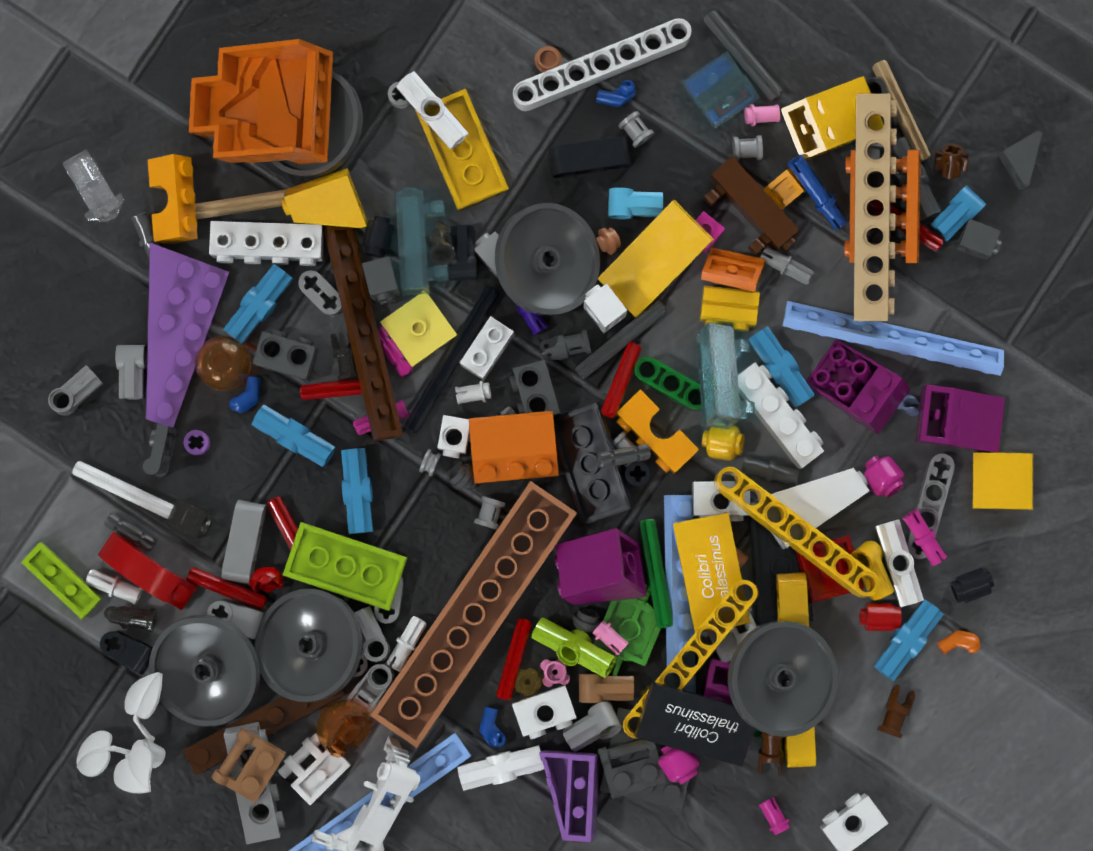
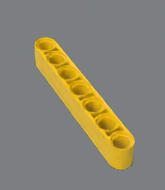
[714,467,880,598]
[776,572,816,768]
[623,580,759,738]

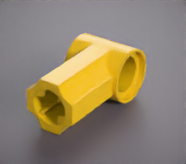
[850,540,895,601]

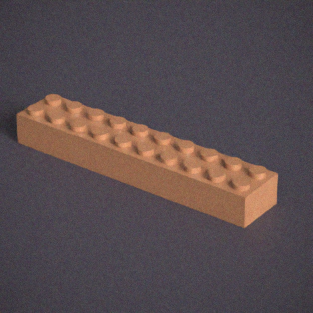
[370,481,577,748]

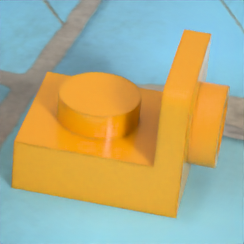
[763,168,806,210]

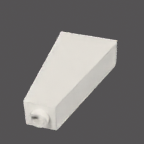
[751,468,869,549]

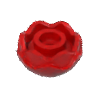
[249,567,284,593]

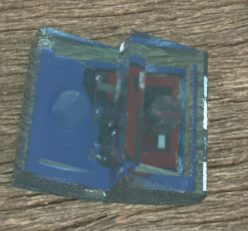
[681,51,760,129]

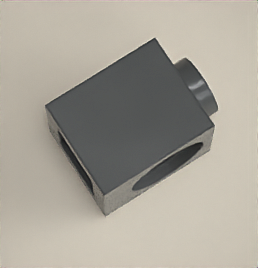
[955,219,1002,261]

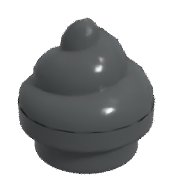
[448,462,477,490]
[573,607,601,635]

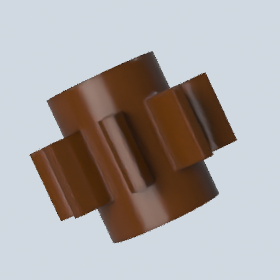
[934,144,969,179]

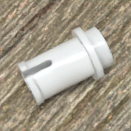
[455,381,491,405]

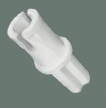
[86,569,143,605]
[386,616,426,672]

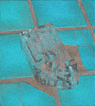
[62,149,124,222]

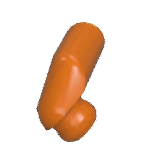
[937,630,981,655]

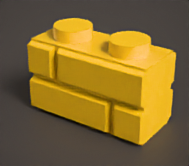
[699,285,760,332]

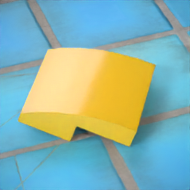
[973,453,1033,510]

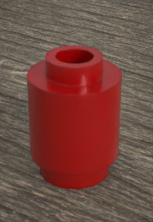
[859,603,901,631]

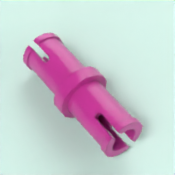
[902,509,947,566]

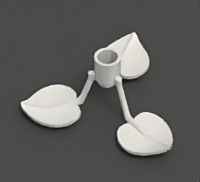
[76,672,165,794]

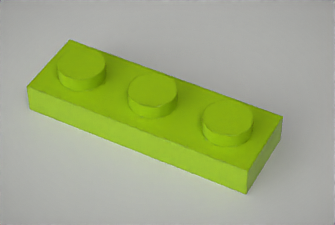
[21,542,103,620]

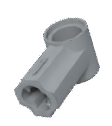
[115,345,147,400]
[48,365,103,416]
[354,606,391,663]
[563,701,622,752]

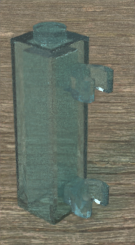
[395,187,449,296]
[696,322,755,429]

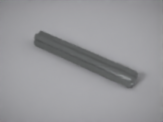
[704,10,782,101]
[575,301,667,379]

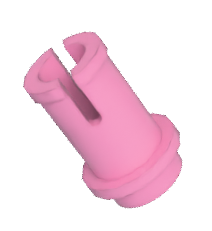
[744,104,780,127]
[592,620,629,656]

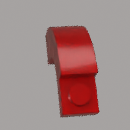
[98,532,198,611]

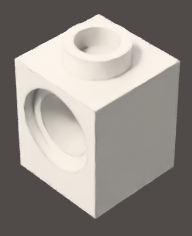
[437,415,470,458]

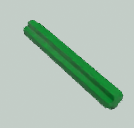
[639,519,673,629]

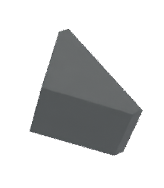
[998,131,1043,191]

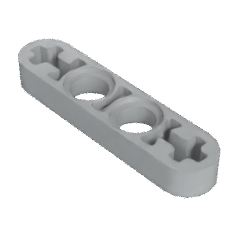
[906,453,955,559]

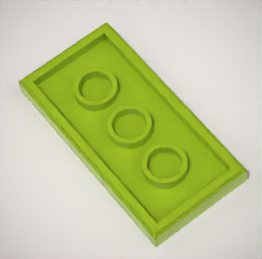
[283,522,407,611]

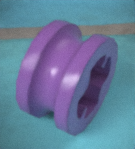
[183,430,211,456]

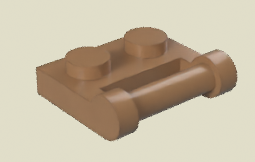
[211,728,286,803]

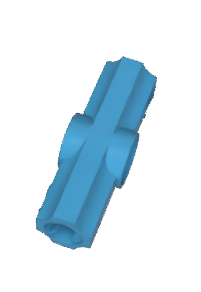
[223,264,293,344]
[747,326,815,409]
[251,404,336,468]
[341,448,373,534]
[873,599,944,681]

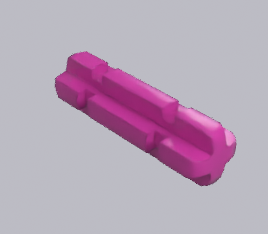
[378,327,413,377]

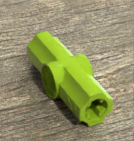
[531,617,617,678]

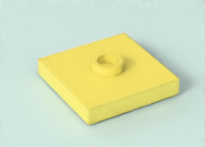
[380,290,457,368]

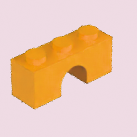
[148,154,198,244]
[616,389,699,474]

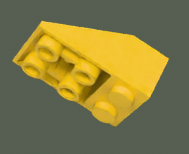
[781,76,884,161]

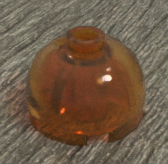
[195,336,251,391]
[316,700,372,758]

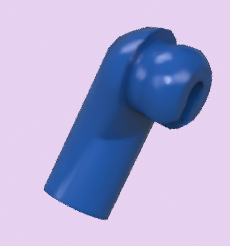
[596,80,636,107]
[229,376,261,413]
[479,706,506,748]

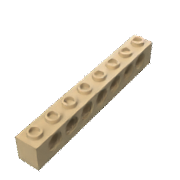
[854,93,897,321]

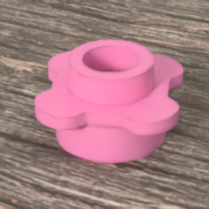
[540,658,570,687]

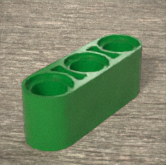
[634,357,709,411]

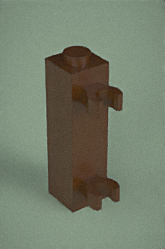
[703,156,800,256]

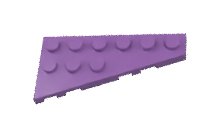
[146,243,229,428]

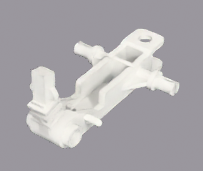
[312,736,420,851]

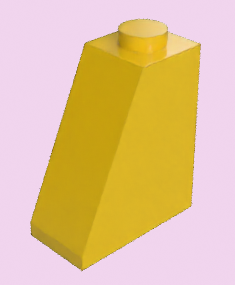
[281,168,367,228]

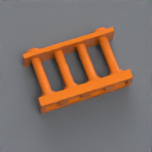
[844,150,921,263]

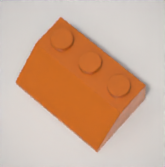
[469,411,559,484]

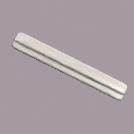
[72,461,176,519]

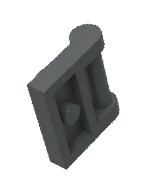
[143,424,178,477]
[598,739,666,799]

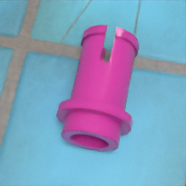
[758,797,790,835]

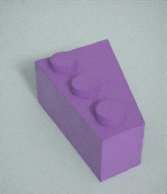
[539,750,600,842]

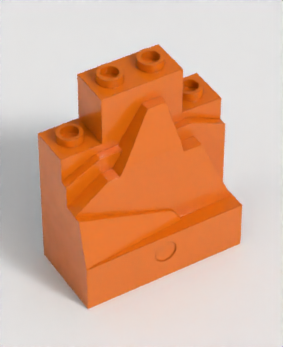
[189,39,333,164]

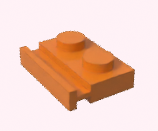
[701,247,765,292]

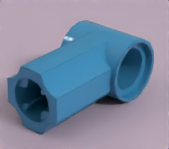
[930,185,986,242]

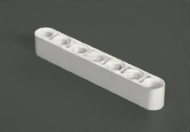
[513,18,692,111]

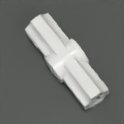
[396,71,469,150]
[875,519,924,607]
[457,745,544,791]

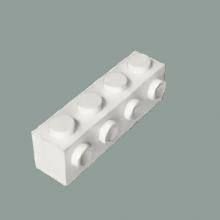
[209,221,325,266]
[731,362,824,469]

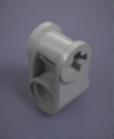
[207,600,264,639]
[346,662,395,717]

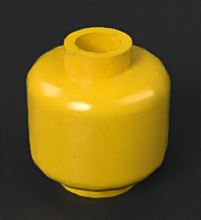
[702,423,745,461]

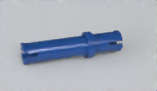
[788,154,848,230]

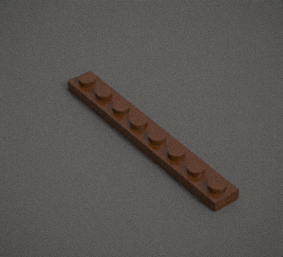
[323,225,403,441]

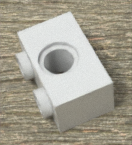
[584,284,627,333]
[460,316,514,381]
[692,481,750,521]
[512,685,577,739]
[819,793,889,851]

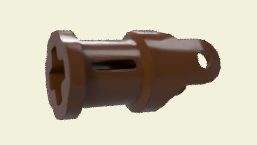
[877,684,916,738]
[758,732,784,776]

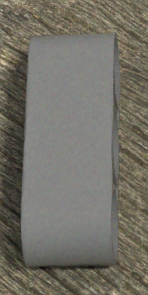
[221,499,266,584]

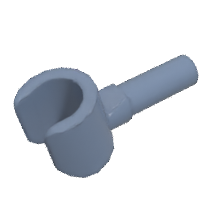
[897,395,920,416]

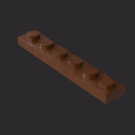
[183,689,345,775]

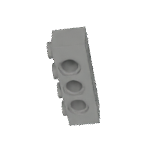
[224,722,285,844]

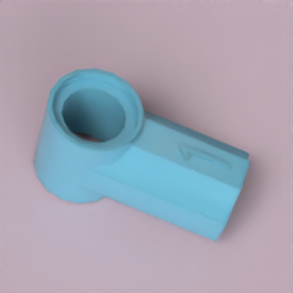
[608,188,663,219]

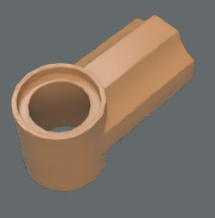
[579,673,634,703]

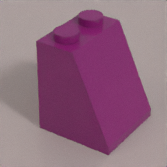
[555,528,647,605]

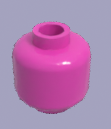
[863,456,905,498]
[658,746,700,785]

